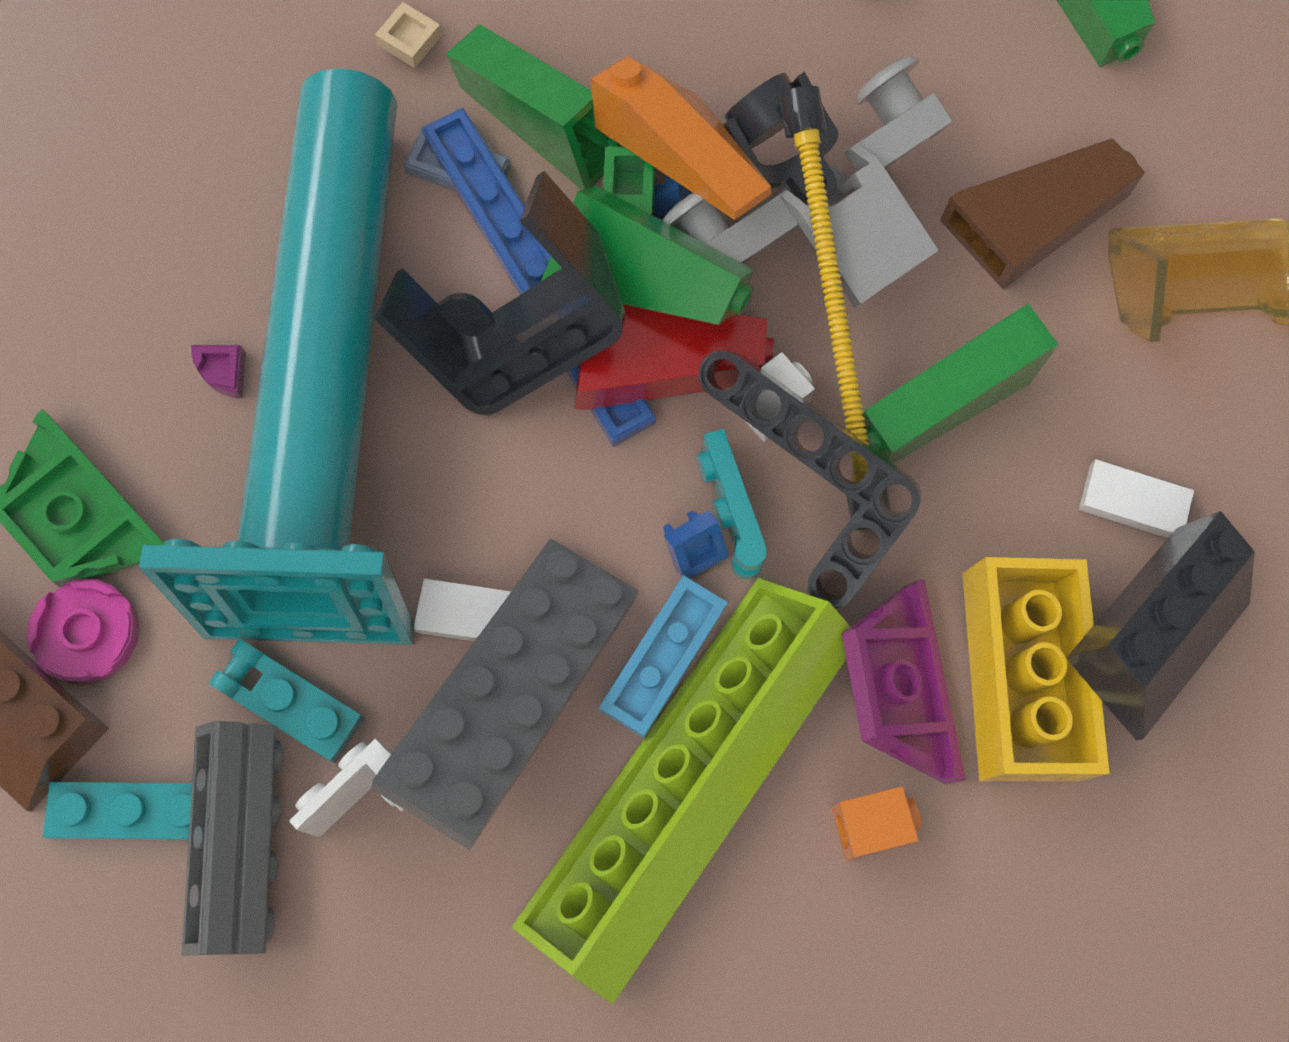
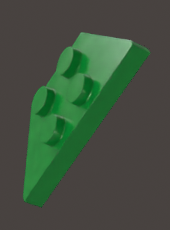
[0,409,164,587]

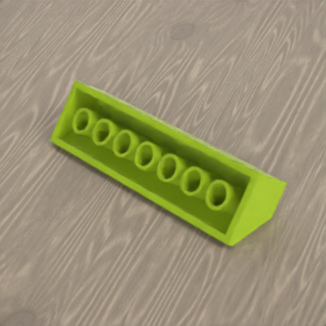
[512,578,851,1004]

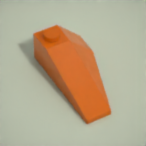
[591,56,771,220]

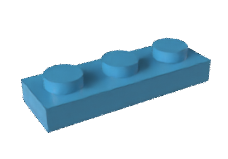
[599,575,728,739]

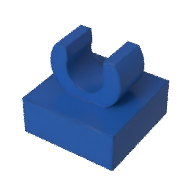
[664,510,729,579]

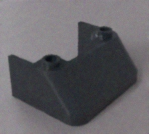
[374,171,626,415]

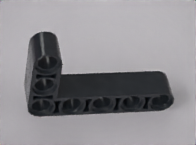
[699,351,922,609]

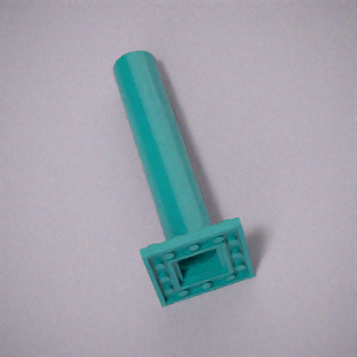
[139,68,414,645]

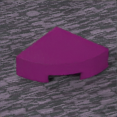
[191,345,246,398]

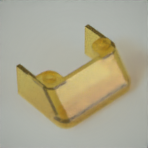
[1107,219,1289,342]

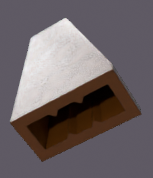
[940,138,1145,289]

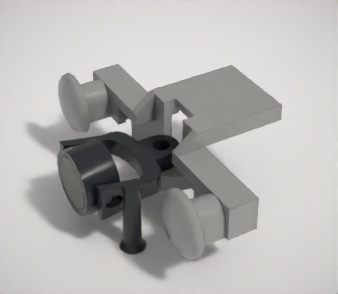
[662,56,953,308]

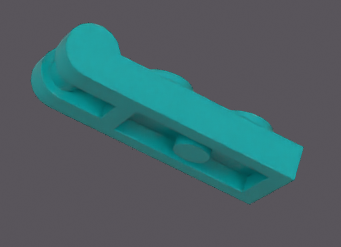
[696,428,767,580]
[208,639,365,764]

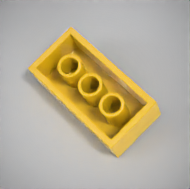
[962,557,1110,781]

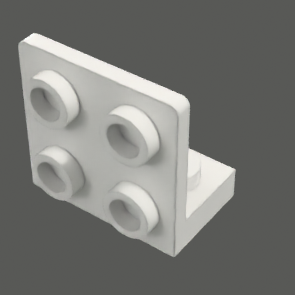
[289,739,404,837]

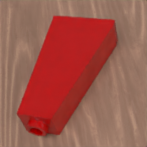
[574,304,774,410]

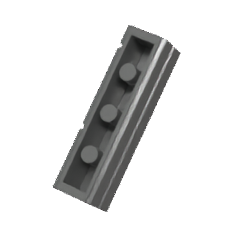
[181,721,283,956]

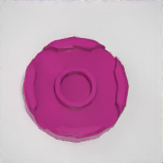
[26,579,139,684]

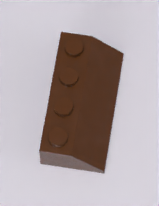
[0,631,109,812]

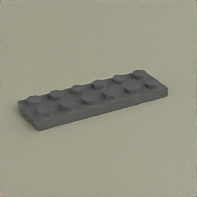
[371,538,639,850]

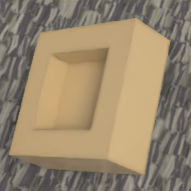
[375,2,442,68]

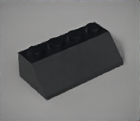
[1066,511,1255,741]

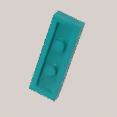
[42,782,192,840]

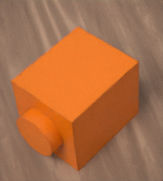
[831,786,922,861]

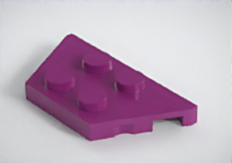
[842,580,966,784]

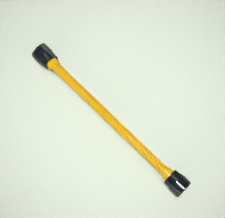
[779,86,891,530]

